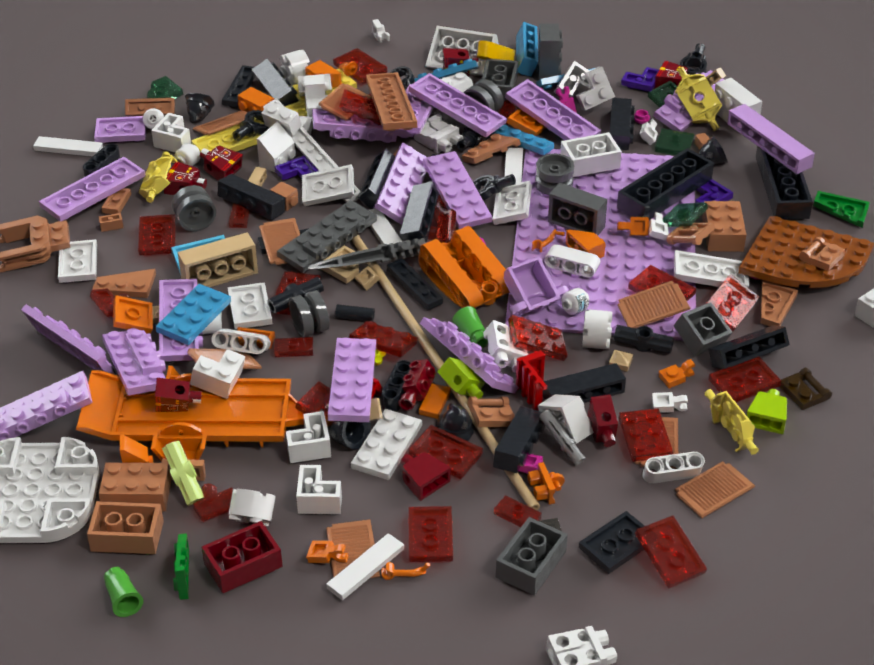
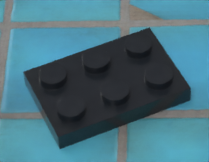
[579,511,657,574]

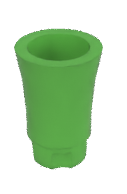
[452,306,488,349]
[104,567,143,617]

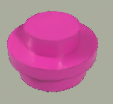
[634,109,650,124]

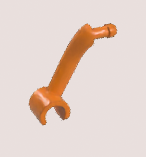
[532,229,565,252]
[381,562,430,580]

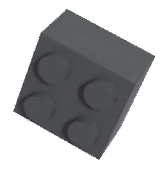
[674,302,733,357]

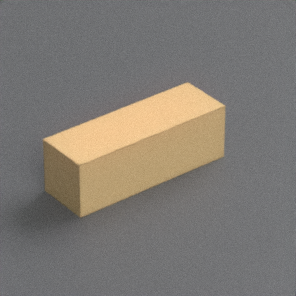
[706,67,726,86]
[248,167,267,187]

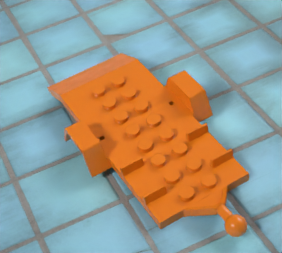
[76,366,334,462]

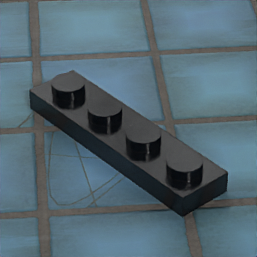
[222,65,256,107]
[387,259,443,310]

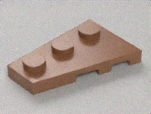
[462,134,521,164]
[761,280,798,327]

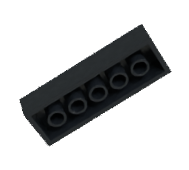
[756,146,813,220]
[617,148,714,220]

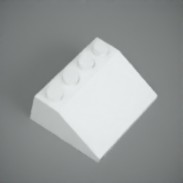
[425,26,499,76]

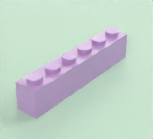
[727,104,815,174]

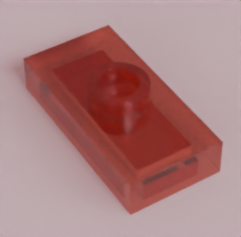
[229,203,250,228]
[274,337,313,357]
[494,495,542,527]

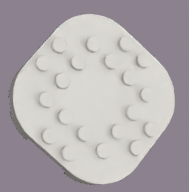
[0,437,100,543]

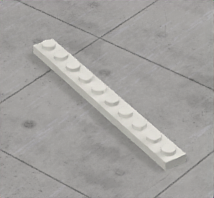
[263,98,360,203]

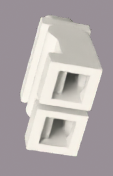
[414,114,463,154]
[483,320,529,373]
[546,626,617,665]

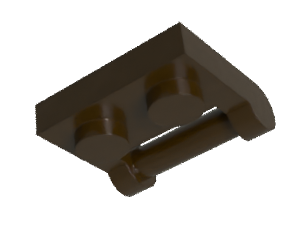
[779,367,832,410]

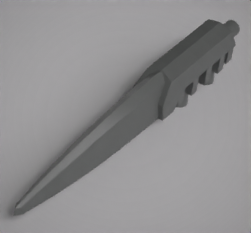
[307,238,430,269]

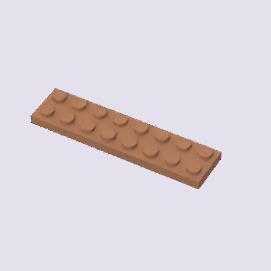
[366,72,417,131]

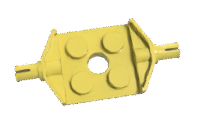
[675,67,722,131]
[139,151,178,203]
[705,389,759,455]

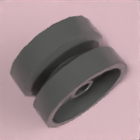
[463,79,504,112]
[535,153,574,195]
[172,185,216,232]
[289,290,330,338]

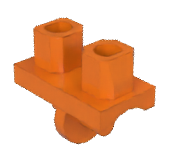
[527,462,565,504]

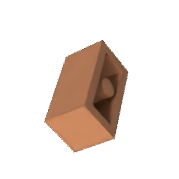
[695,133,709,150]
[99,213,124,232]

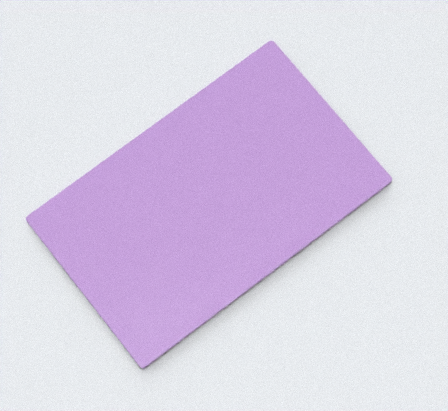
[505,149,696,340]

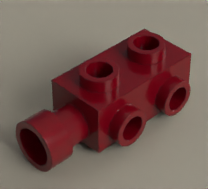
[399,359,436,411]

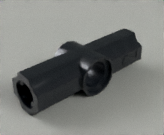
[267,277,324,314]
[614,325,674,353]

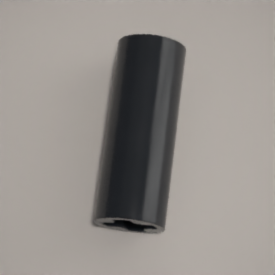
[335,304,375,322]

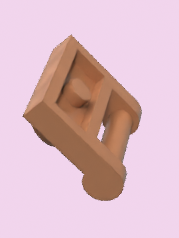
[667,222,715,245]
[799,237,846,271]
[468,397,515,427]

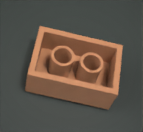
[702,201,746,252]
[99,463,171,511]
[87,501,164,554]

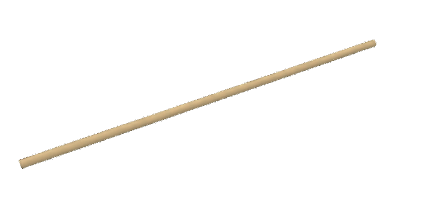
[351,235,540,512]

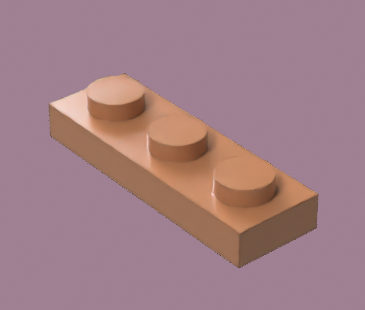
[125,98,175,117]

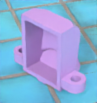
[504,256,569,316]

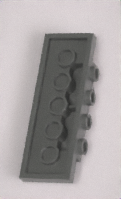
[277,200,377,273]

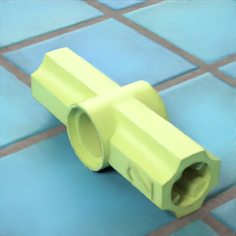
[162,441,205,506]

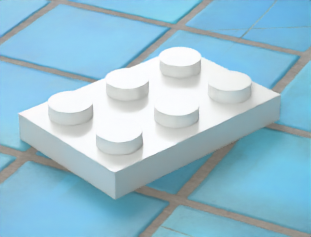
[302,165,354,206]
[492,181,532,225]
[58,240,97,283]
[228,282,272,329]

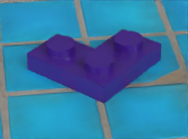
[621,67,659,92]
[274,156,319,180]
[695,179,733,210]

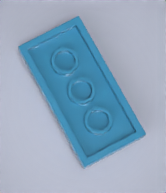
[156,284,231,345]

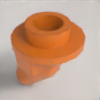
[339,61,357,76]

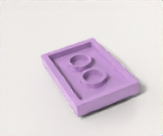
[94,116,146,143]

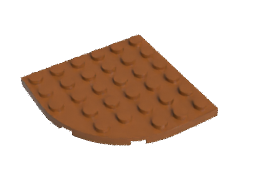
[738,216,874,288]

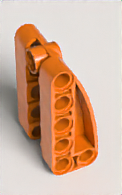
[418,226,510,308]

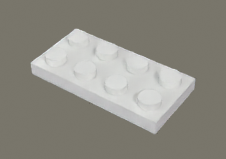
[674,250,749,291]
[351,409,422,480]

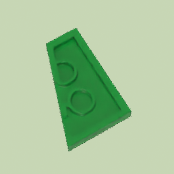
[813,191,870,228]
[173,533,189,600]

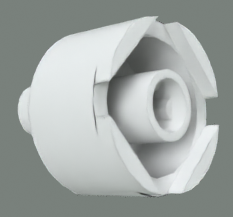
[280,50,310,86]
[582,309,612,349]
[228,489,276,526]

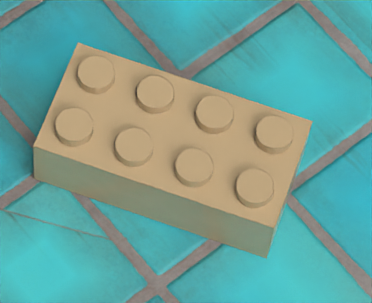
[178,232,258,287]

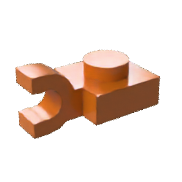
[617,217,649,236]
[659,359,695,388]
[306,541,349,563]

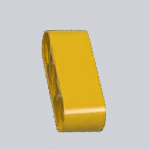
[476,40,515,61]

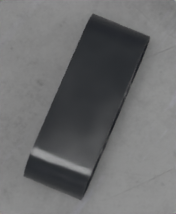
[83,144,120,177]
[382,360,411,412]

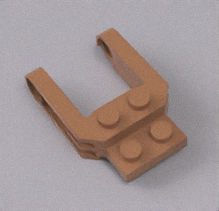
[0,215,71,273]

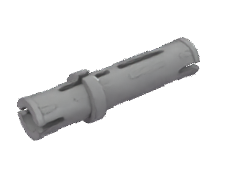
[539,409,586,466]

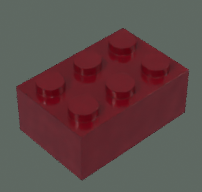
[201,521,283,593]

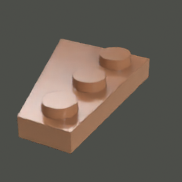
[92,269,156,298]

